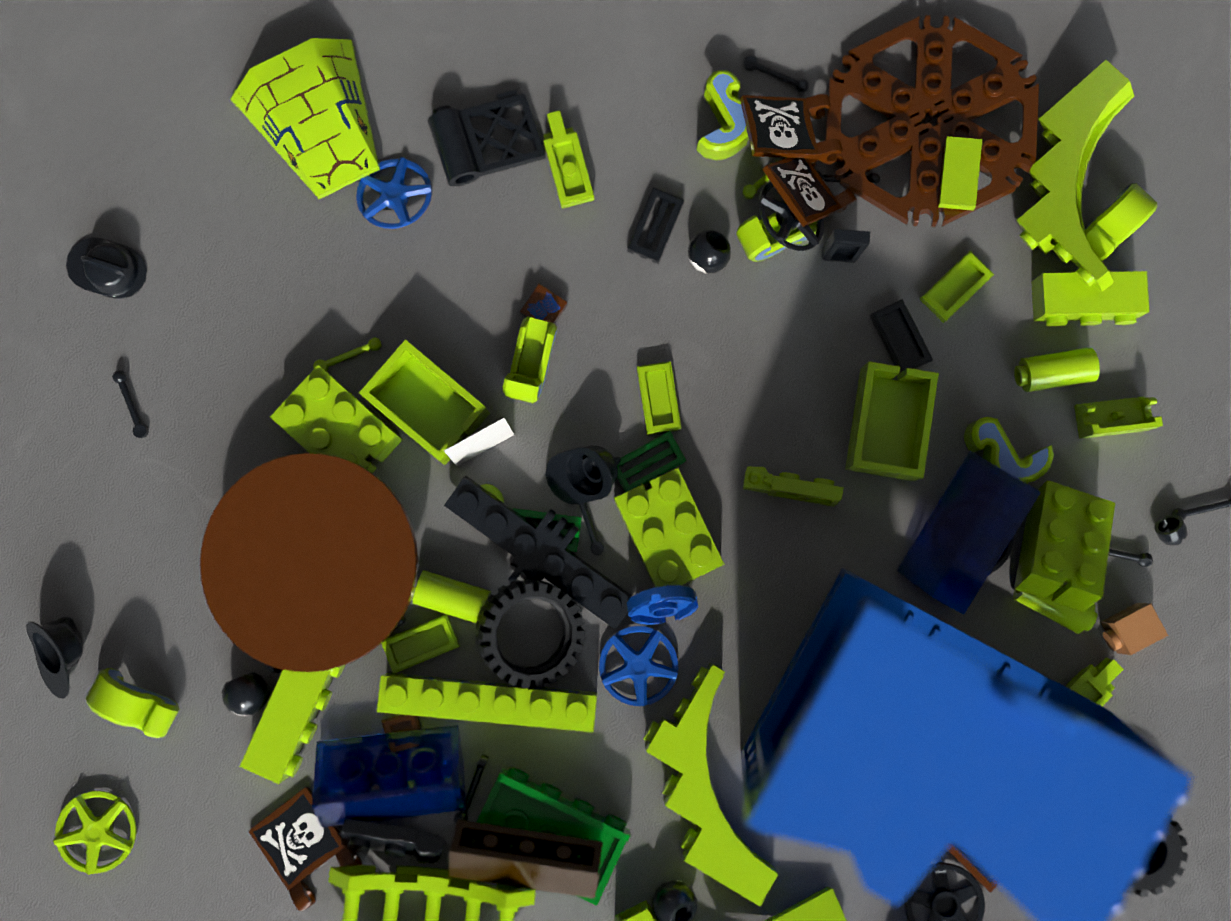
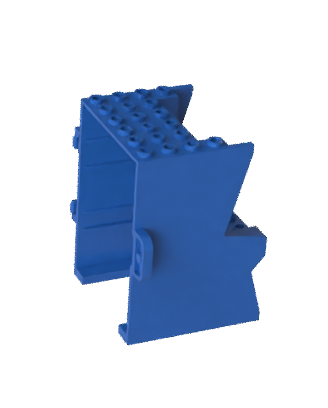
[741,568,1193,921]

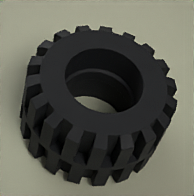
[1125,815,1188,897]

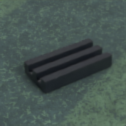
[627,187,684,264]

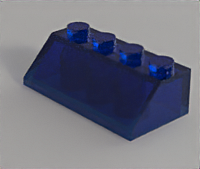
[897,451,1041,615]
[312,725,466,827]

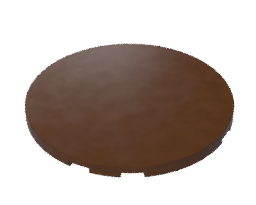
[200,453,418,672]

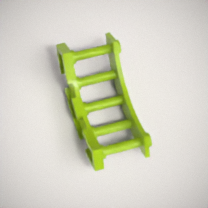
[328,865,536,921]

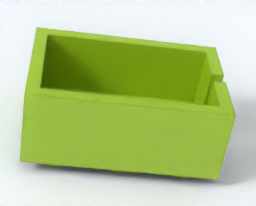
[359,339,490,465]
[845,361,939,481]
[270,365,403,473]
[614,468,725,587]
[1014,480,1115,612]

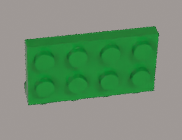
[477,767,631,906]

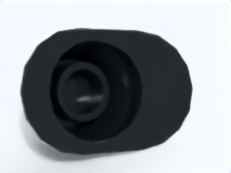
[66,237,147,299]
[545,445,621,504]
[26,617,83,699]

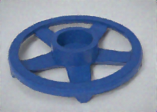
[356,157,432,229]
[599,626,678,706]

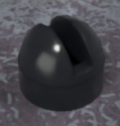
[1154,515,1188,546]

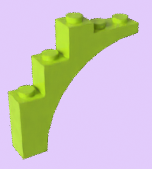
[1017,60,1134,292]
[643,663,778,906]

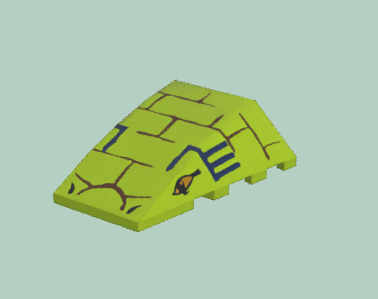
[231,38,380,199]

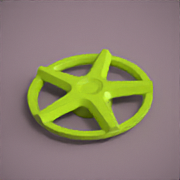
[54,791,136,874]

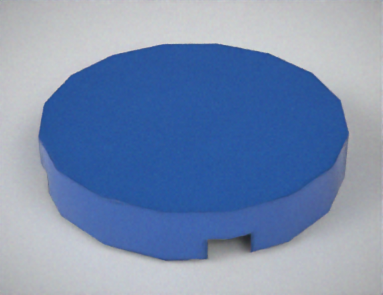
[627,585,698,625]

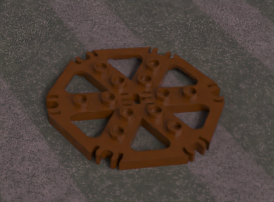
[826,15,1039,227]

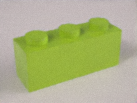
[1031,271,1150,326]

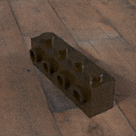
[449,819,603,899]

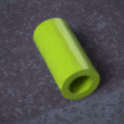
[1014,347,1100,392]
[412,570,491,623]
[1013,586,1098,634]

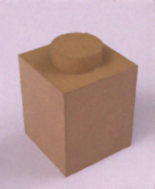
[1100,603,1169,655]

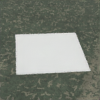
[444,418,514,466]

